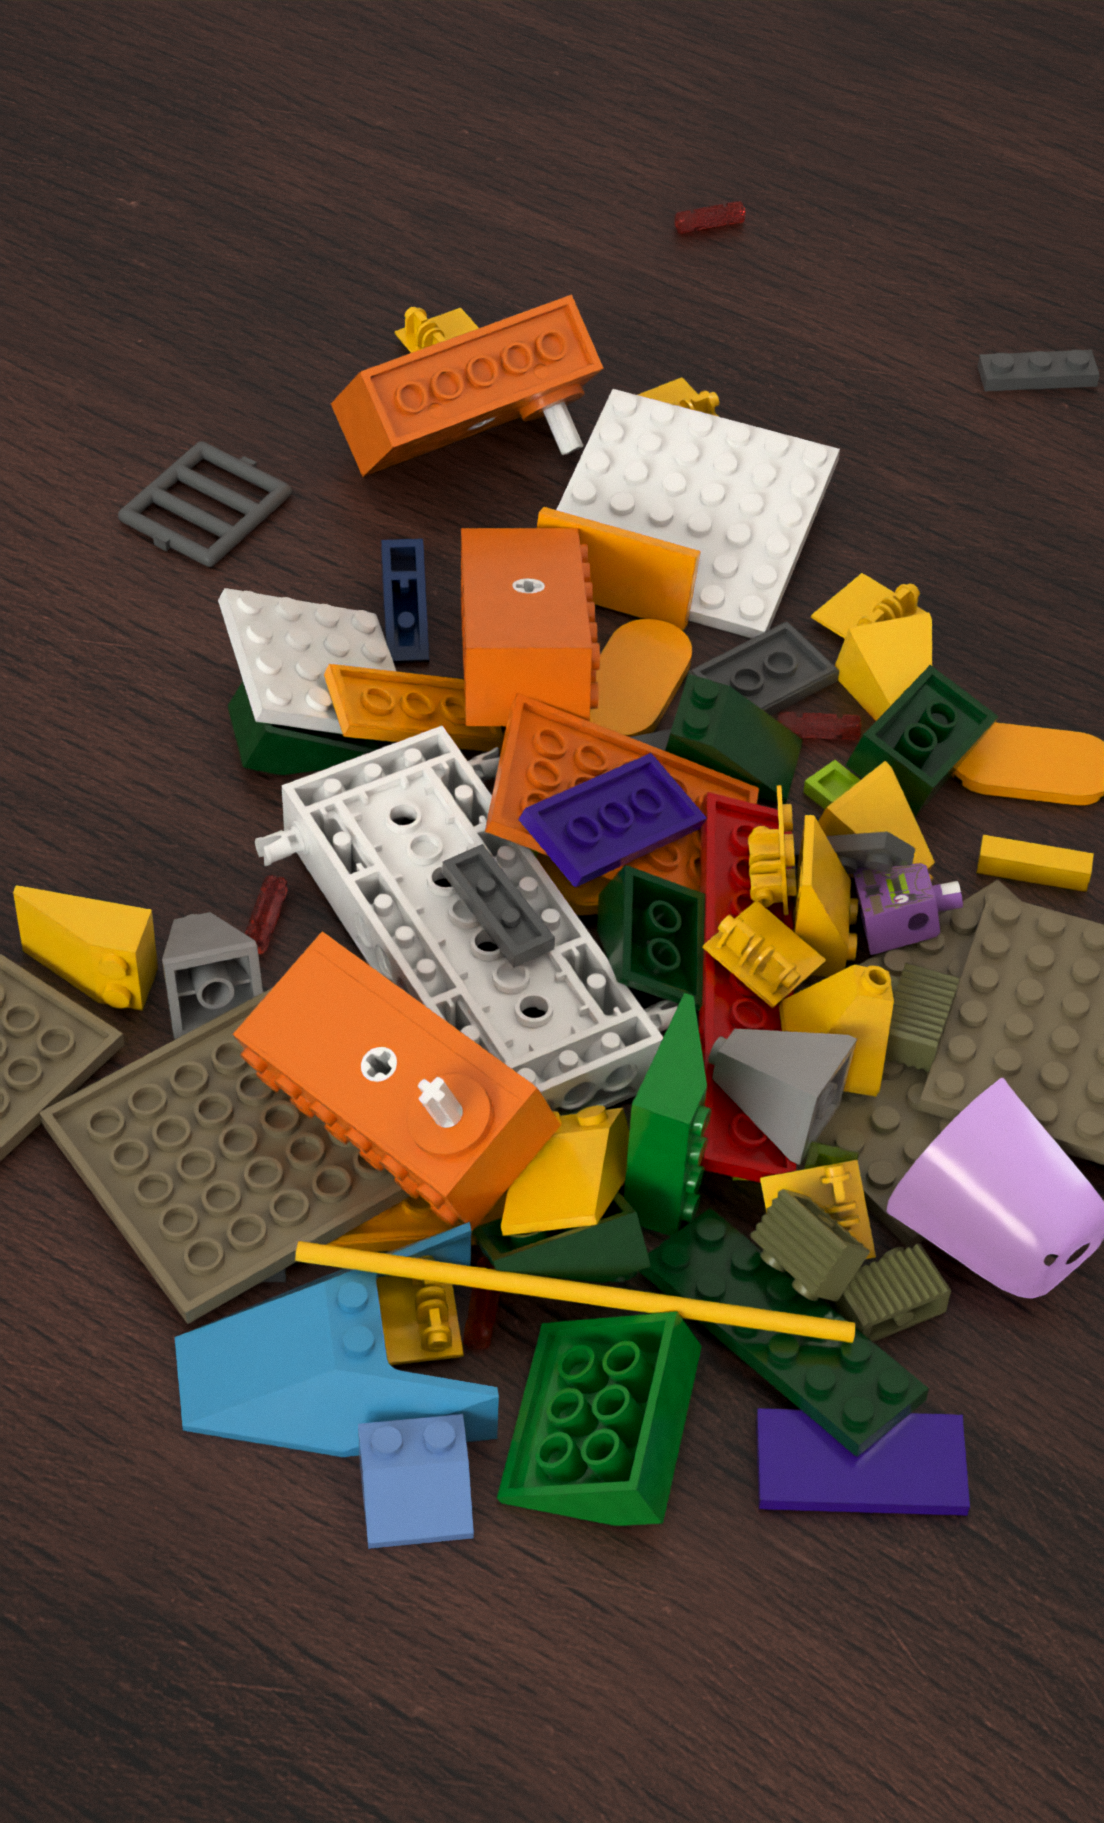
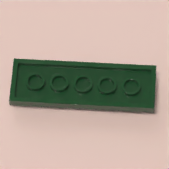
[639,1208,929,1457]

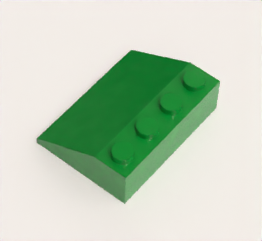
[624,993,711,1236]
[497,1311,702,1526]

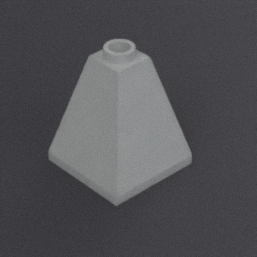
[162,912,263,1039]
[708,1029,857,1165]

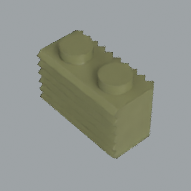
[885,963,960,1072]
[751,1189,870,1301]
[830,1244,951,1342]

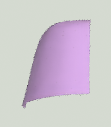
[886,1078,1104,1298]

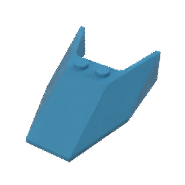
[175,1222,499,1457]

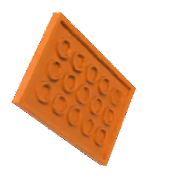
[485,693,759,892]

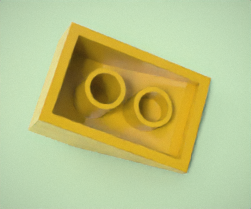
[793,815,858,977]
[13,885,158,1011]
[501,1105,629,1236]

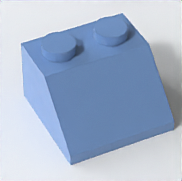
[358,1414,474,1549]

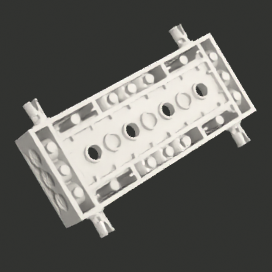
[255,726,678,1116]

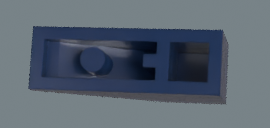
[381,539,429,663]

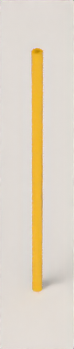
[295,1241,855,1343]

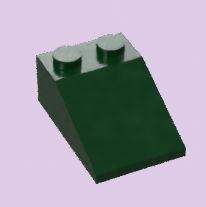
[846,665,999,817]
[665,674,803,804]
[228,681,379,775]
[597,865,705,1011]
[471,1192,651,1283]

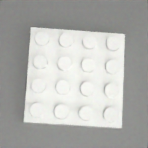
[218,588,396,734]

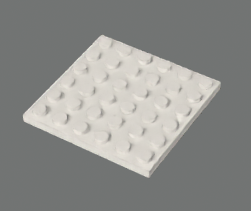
[556,389,840,638]

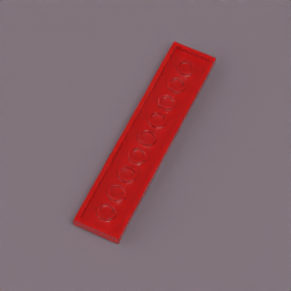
[699,792,796,1183]

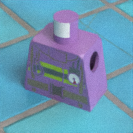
[853,863,963,955]

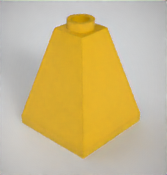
[835,612,932,721]
[818,761,935,882]
[779,965,894,1097]

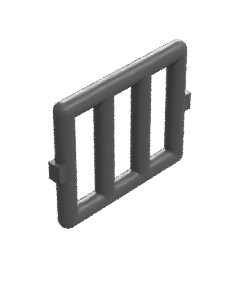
[118,441,292,567]

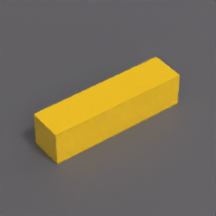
[976,835,1094,892]

